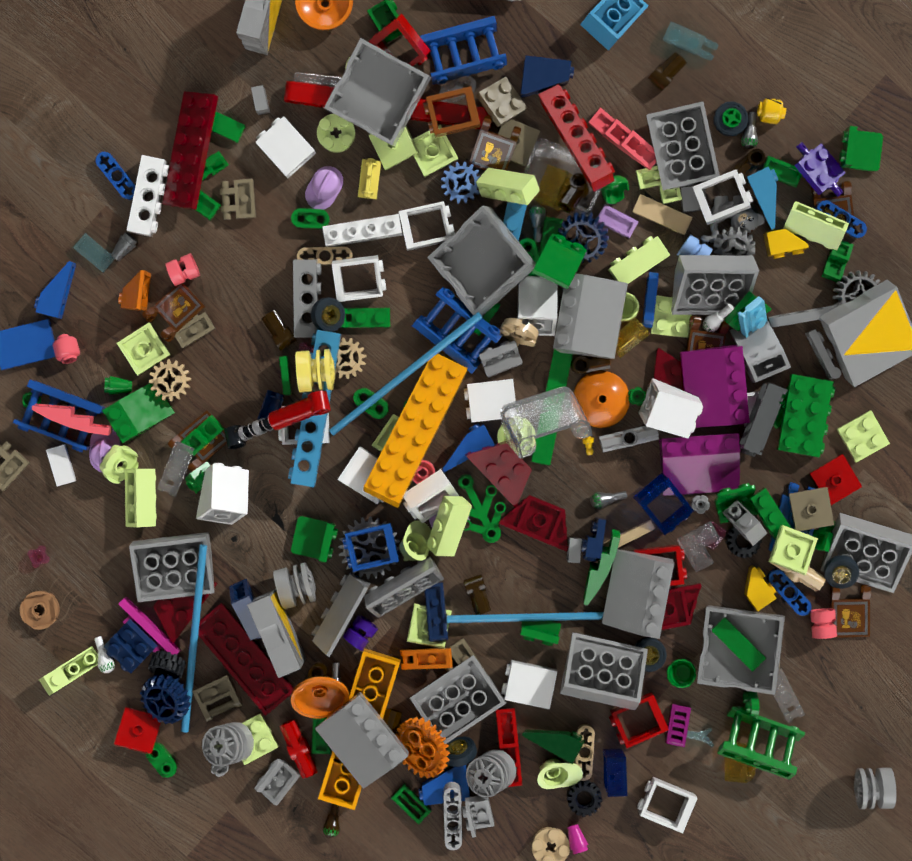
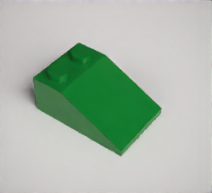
[532,234,587,289]
[102,383,175,443]

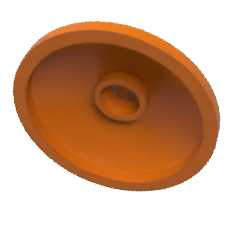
[295,0,353,30]
[572,371,630,428]
[291,676,349,719]

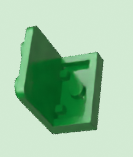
[839,126,883,172]
[714,483,758,524]
[291,516,338,562]

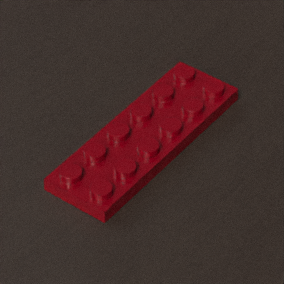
[162,91,218,210]
[198,603,294,716]

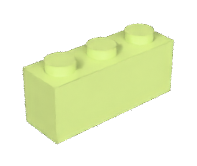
[476,168,540,205]
[784,201,849,250]
[608,236,670,284]
[125,468,157,527]
[426,496,472,556]

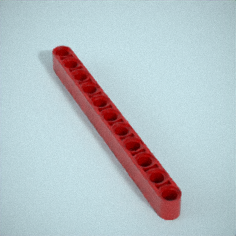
[283,81,492,130]

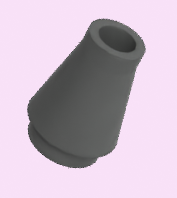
[111,232,138,261]

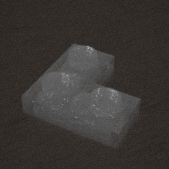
[677,521,720,572]

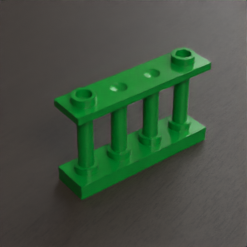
[717,706,805,780]

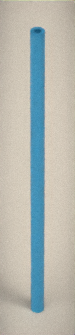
[329,312,483,436]
[181,545,207,732]
[446,612,604,623]

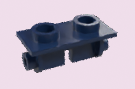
[257,390,284,432]

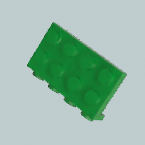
[777,374,835,457]

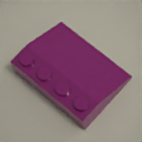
[680,345,750,428]
[659,433,740,496]

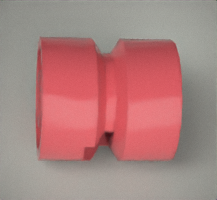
[165,253,200,286]
[413,460,435,484]
[810,608,837,639]

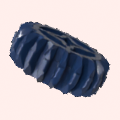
[558,211,609,263]
[140,673,191,724]

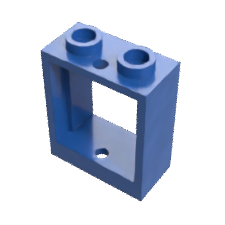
[342,522,399,572]

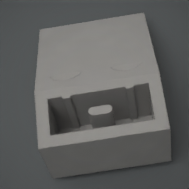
[729,320,791,383]

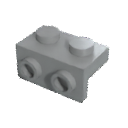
[479,340,523,377]
[254,759,301,805]
[462,796,494,838]

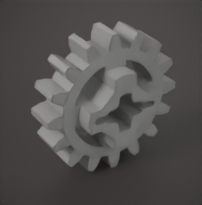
[713,227,756,256]

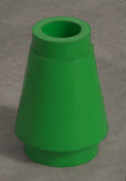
[104,376,132,395]

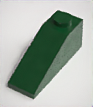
[522,729,585,764]

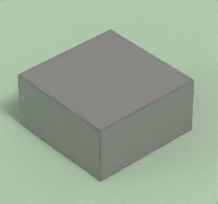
[251,85,270,115]
[680,186,707,213]
[567,537,582,563]

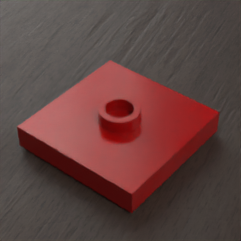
[809,454,862,505]
[114,707,162,755]

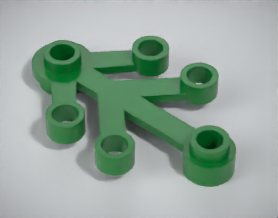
[458,474,506,543]

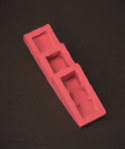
[587,107,656,170]
[32,403,112,436]

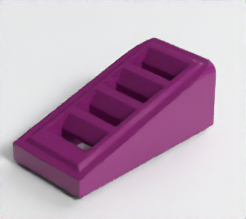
[664,704,691,747]

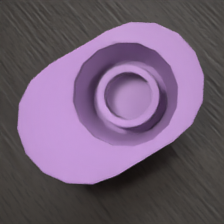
[305,166,343,210]
[89,428,121,472]

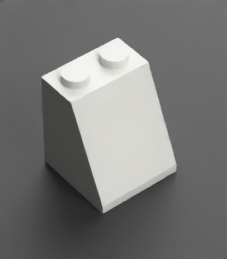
[517,275,558,336]
[639,378,703,439]
[338,447,384,504]
[196,463,249,525]

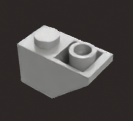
[723,500,767,546]

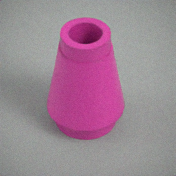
[567,824,588,854]

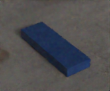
[425,583,448,642]

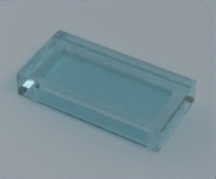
[73,233,115,273]

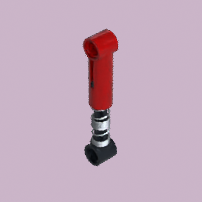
[224,390,331,449]

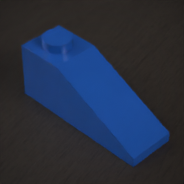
[34,261,76,319]
[443,423,495,472]

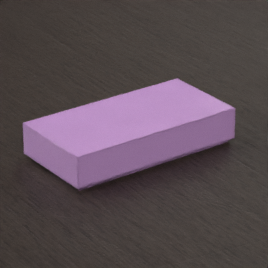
[598,204,639,239]

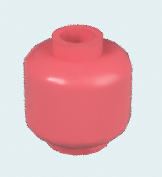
[52,334,80,364]

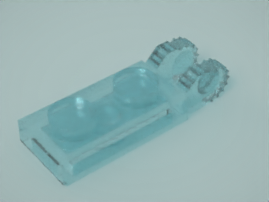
[663,22,719,60]

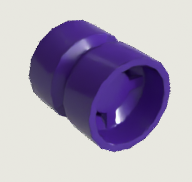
[343,614,378,651]

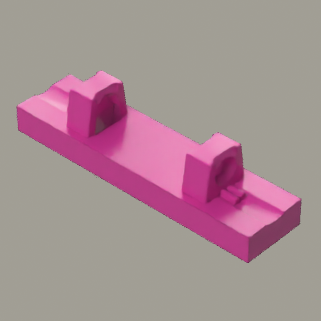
[119,597,181,655]

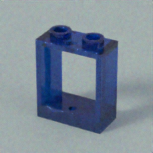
[633,473,694,535]
[603,749,628,797]

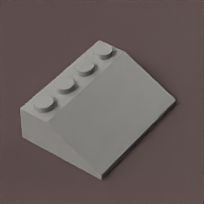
[646,101,720,191]
[671,255,759,315]
[553,274,628,359]
[820,513,912,593]
[129,532,215,602]
[602,549,674,639]
[364,557,444,618]
[311,572,371,657]
[560,633,648,710]
[410,655,506,744]
[315,692,409,789]

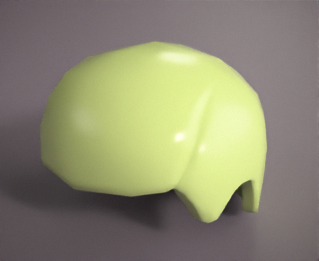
[621,292,639,322]

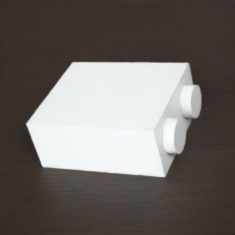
[256,116,316,178]
[464,379,517,422]
[501,660,557,709]

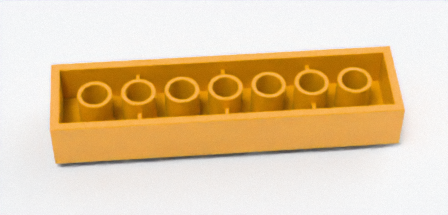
[363,354,468,508]
[318,648,401,810]

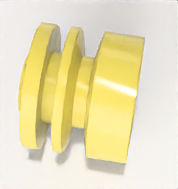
[295,349,335,392]

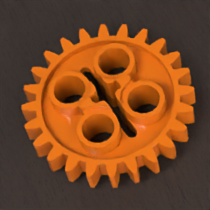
[395,717,450,779]

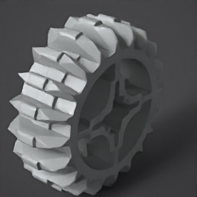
[832,270,880,305]

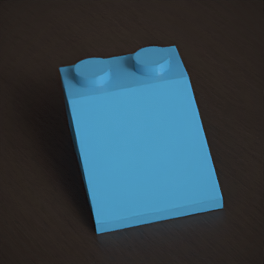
[580,0,649,51]
[747,167,779,231]

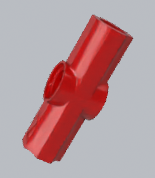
[279,719,318,779]

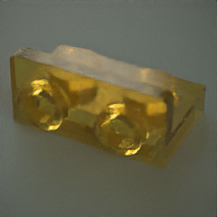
[533,165,573,211]
[616,318,650,358]
[725,742,755,783]

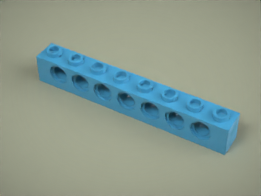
[288,330,341,487]

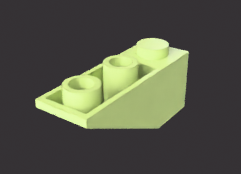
[39,646,98,696]

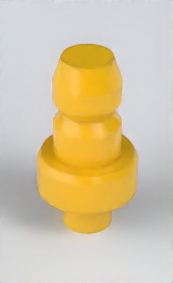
[582,433,594,455]

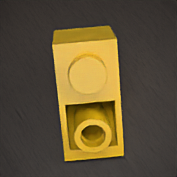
[763,229,809,259]
[744,566,777,611]

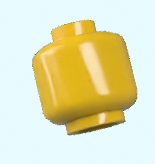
[757,98,786,124]

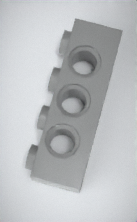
[293,259,322,337]

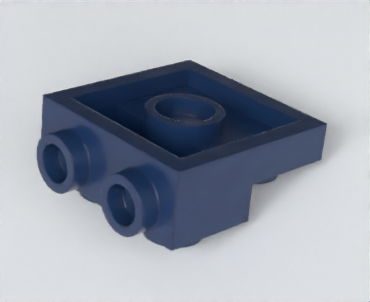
[581,517,606,561]
[104,619,158,674]

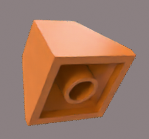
[118,270,151,311]

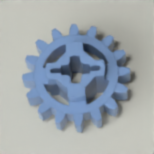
[441,162,481,204]

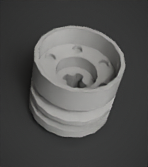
[273,562,316,609]
[202,722,254,767]
[466,749,516,798]
[854,767,896,809]

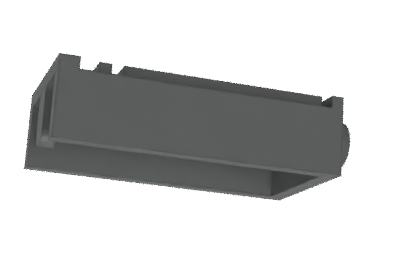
[739,383,787,457]

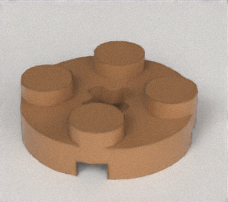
[20,591,60,630]

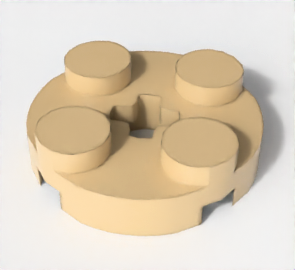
[500,318,539,347]
[532,827,570,861]

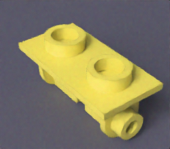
[358,158,381,199]

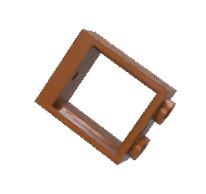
[423,86,480,138]

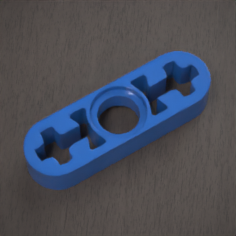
[96,152,136,200]
[815,200,867,238]
[642,272,659,328]
[767,569,812,616]

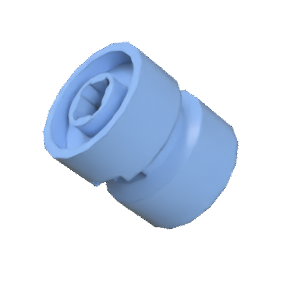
[677,234,713,256]

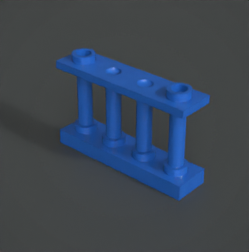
[420,16,507,85]
[412,287,503,374]
[13,380,105,452]

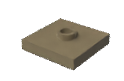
[498,119,540,167]
[788,487,834,531]

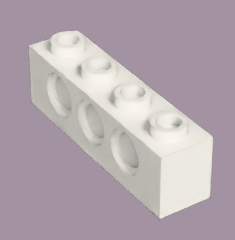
[127,155,169,237]
[322,214,402,247]

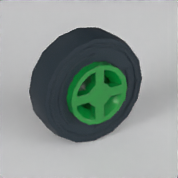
[713,101,748,137]

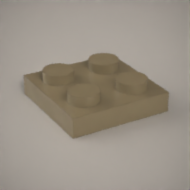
[476,77,528,127]

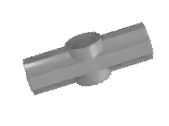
[599,426,659,453]

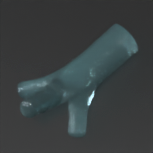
[687,728,714,747]

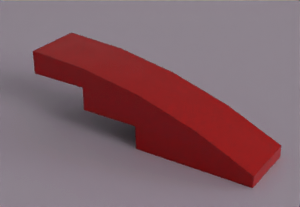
[496,708,523,787]

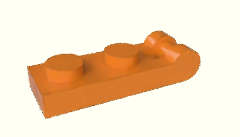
[400,648,453,670]

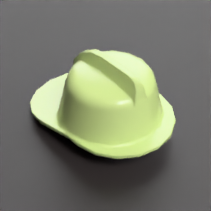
[399,521,431,561]
[537,759,583,789]

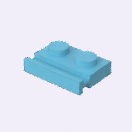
[738,296,767,338]

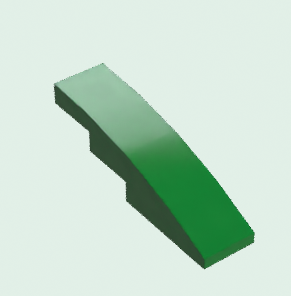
[583,529,620,605]

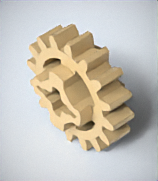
[335,337,367,379]
[149,359,191,402]

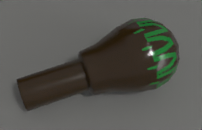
[323,804,340,838]

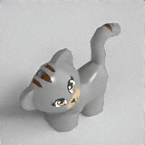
[700,195,765,244]

